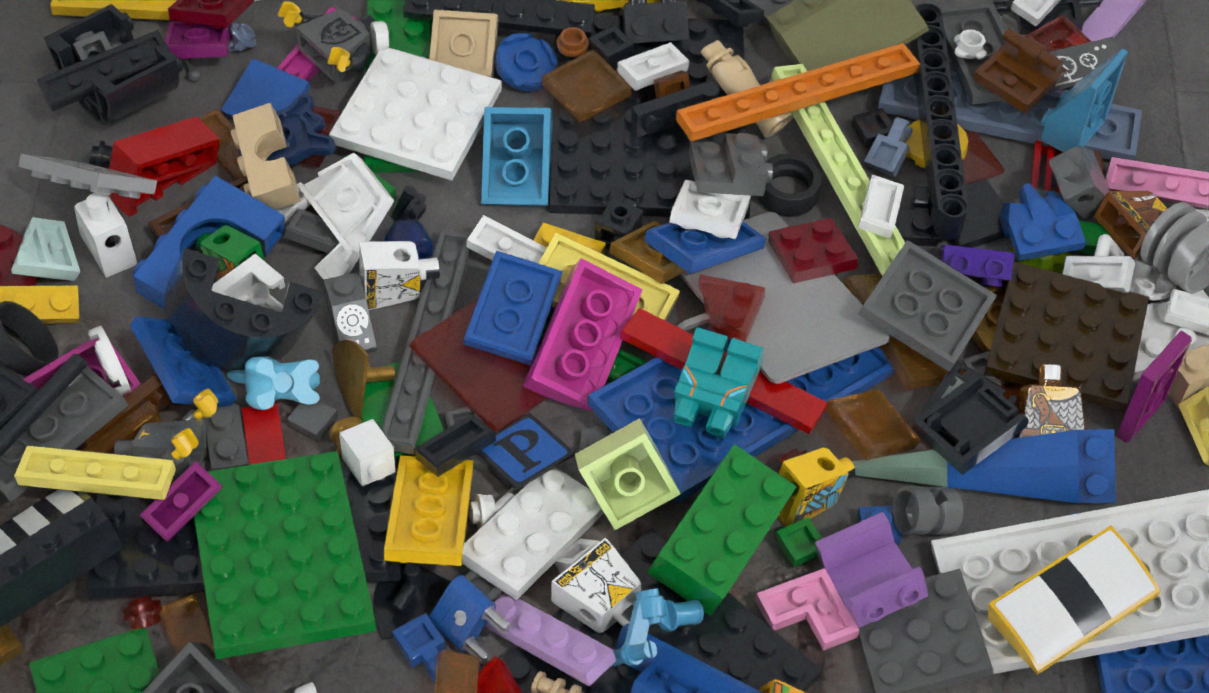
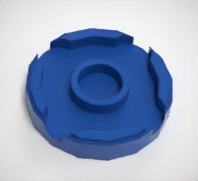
[494,33,557,92]

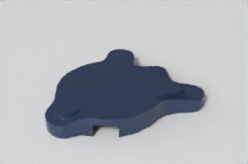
[238,94,336,166]

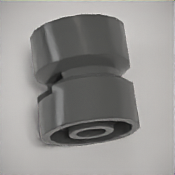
[892,486,963,536]

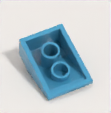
[1041,49,1128,152]
[481,107,553,206]

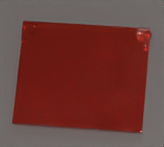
[409,297,548,433]

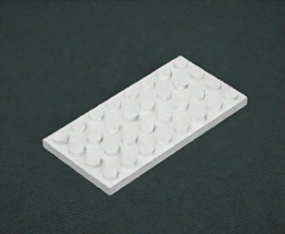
[931,489,1209,674]

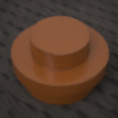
[557,27,589,57]

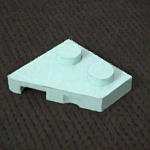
[11,217,80,281]

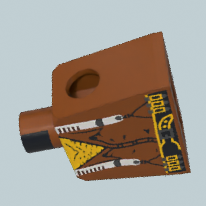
[1094,191,1171,259]

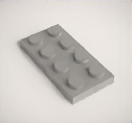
[19,153,157,199]

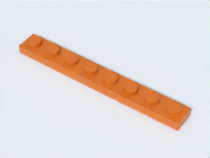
[676,43,920,142]

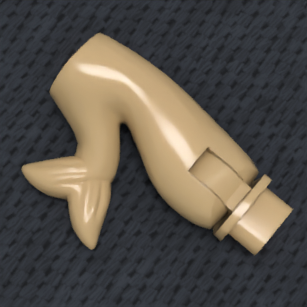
[701,40,793,138]

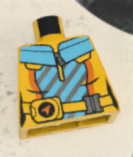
[777,447,855,527]

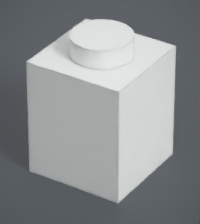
[339,419,395,486]

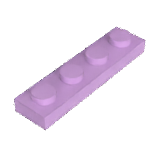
[484,593,617,686]

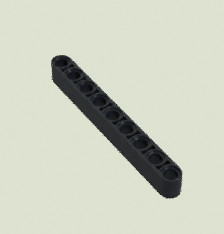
[910,3,968,239]

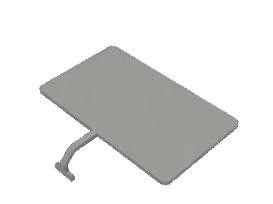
[677,212,890,384]

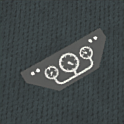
[1048,37,1119,93]

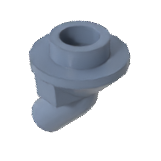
[229,23,257,52]

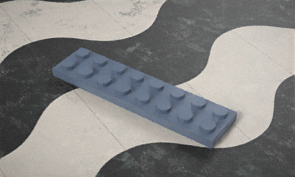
[878,71,1142,160]

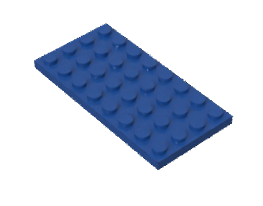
[587,323,898,503]

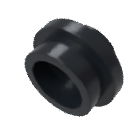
[89,140,113,169]

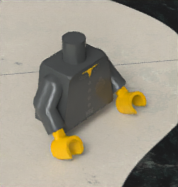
[114,388,218,483]

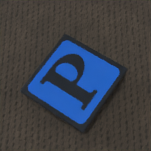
[477,413,575,490]

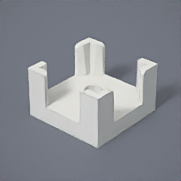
[211,254,285,312]

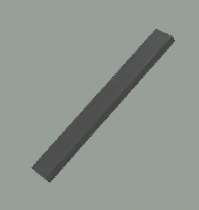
[381,230,471,455]

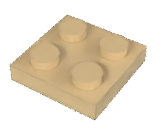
[429,10,498,78]

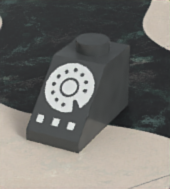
[323,272,377,353]

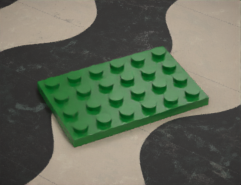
[194,451,376,659]

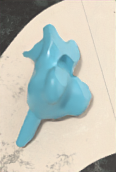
[227,357,320,410]

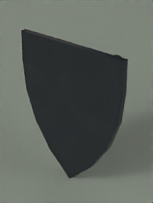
[374,562,452,640]

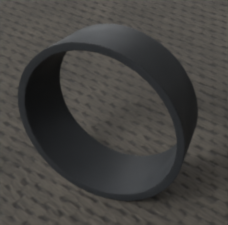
[0,301,59,376]

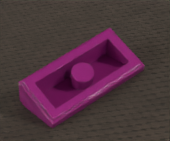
[140,461,223,542]

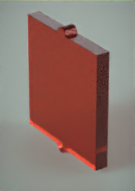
[962,131,1005,185]

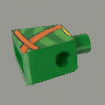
[196,225,272,291]

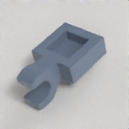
[864,117,913,177]

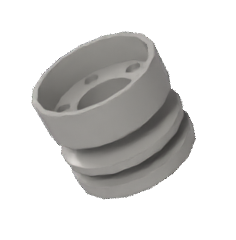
[1140,202,1209,294]

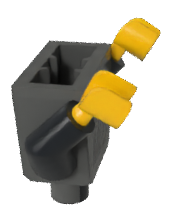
[278,1,375,84]

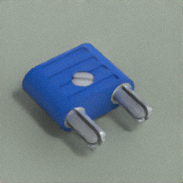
[429,575,510,665]

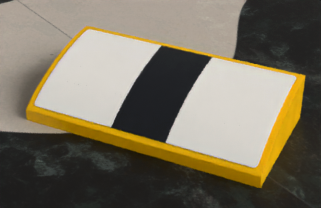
[988,525,1160,675]

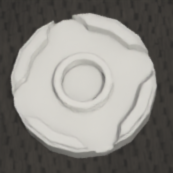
[88,325,131,396]

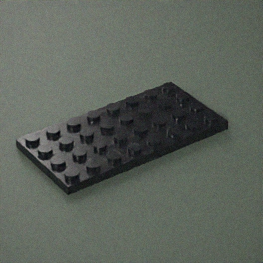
[86,458,401,599]

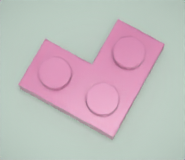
[755,568,860,651]

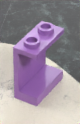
[814,512,928,628]

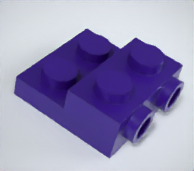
[938,245,1015,286]

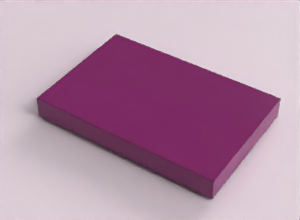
[1116,330,1192,443]

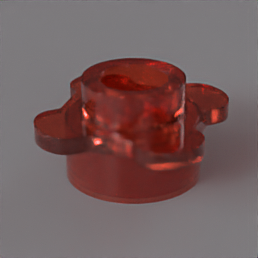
[122,597,163,629]

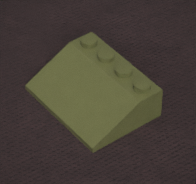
[766,0,929,71]

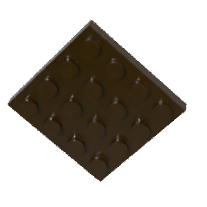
[984,262,1149,412]

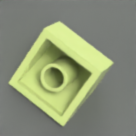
[575,418,680,530]

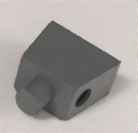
[1049,145,1110,220]

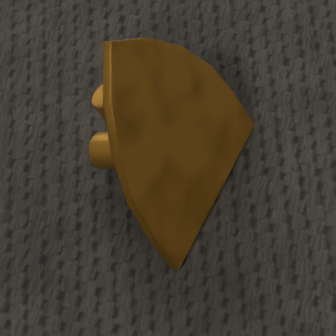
[332,339,395,419]

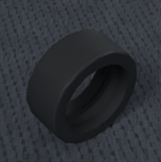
[758,153,822,217]

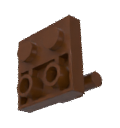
[973,28,1066,114]

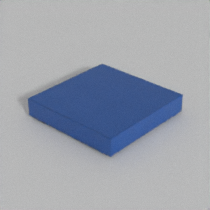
[221,58,310,120]

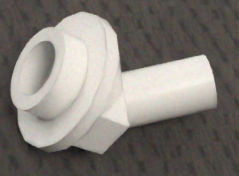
[469,493,514,530]

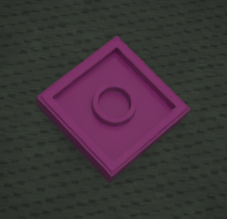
[164,21,232,59]

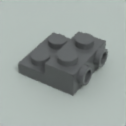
[688,133,773,196]

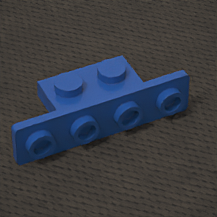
[615,624,762,693]

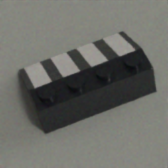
[0,489,124,628]

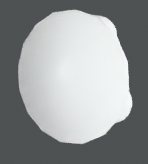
[1129,257,1177,301]

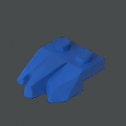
[999,183,1086,261]

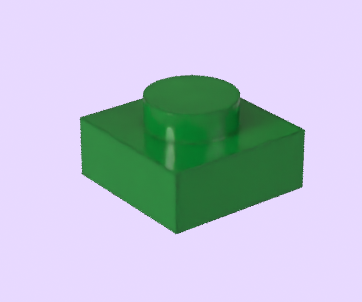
[775,517,823,568]

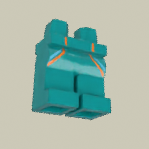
[674,327,763,438]

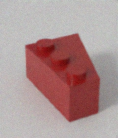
[109,116,220,218]

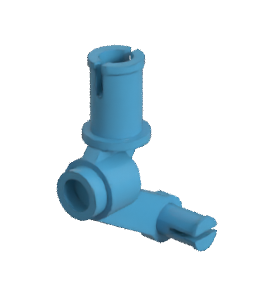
[613,589,704,666]

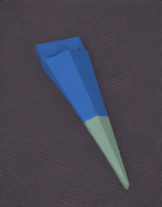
[852,429,1116,503]

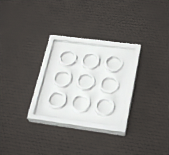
[329,48,502,180]

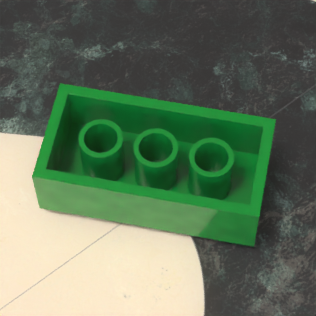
[647,444,797,616]

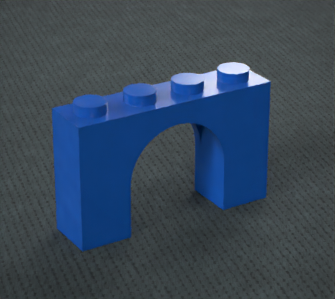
[133,176,285,310]

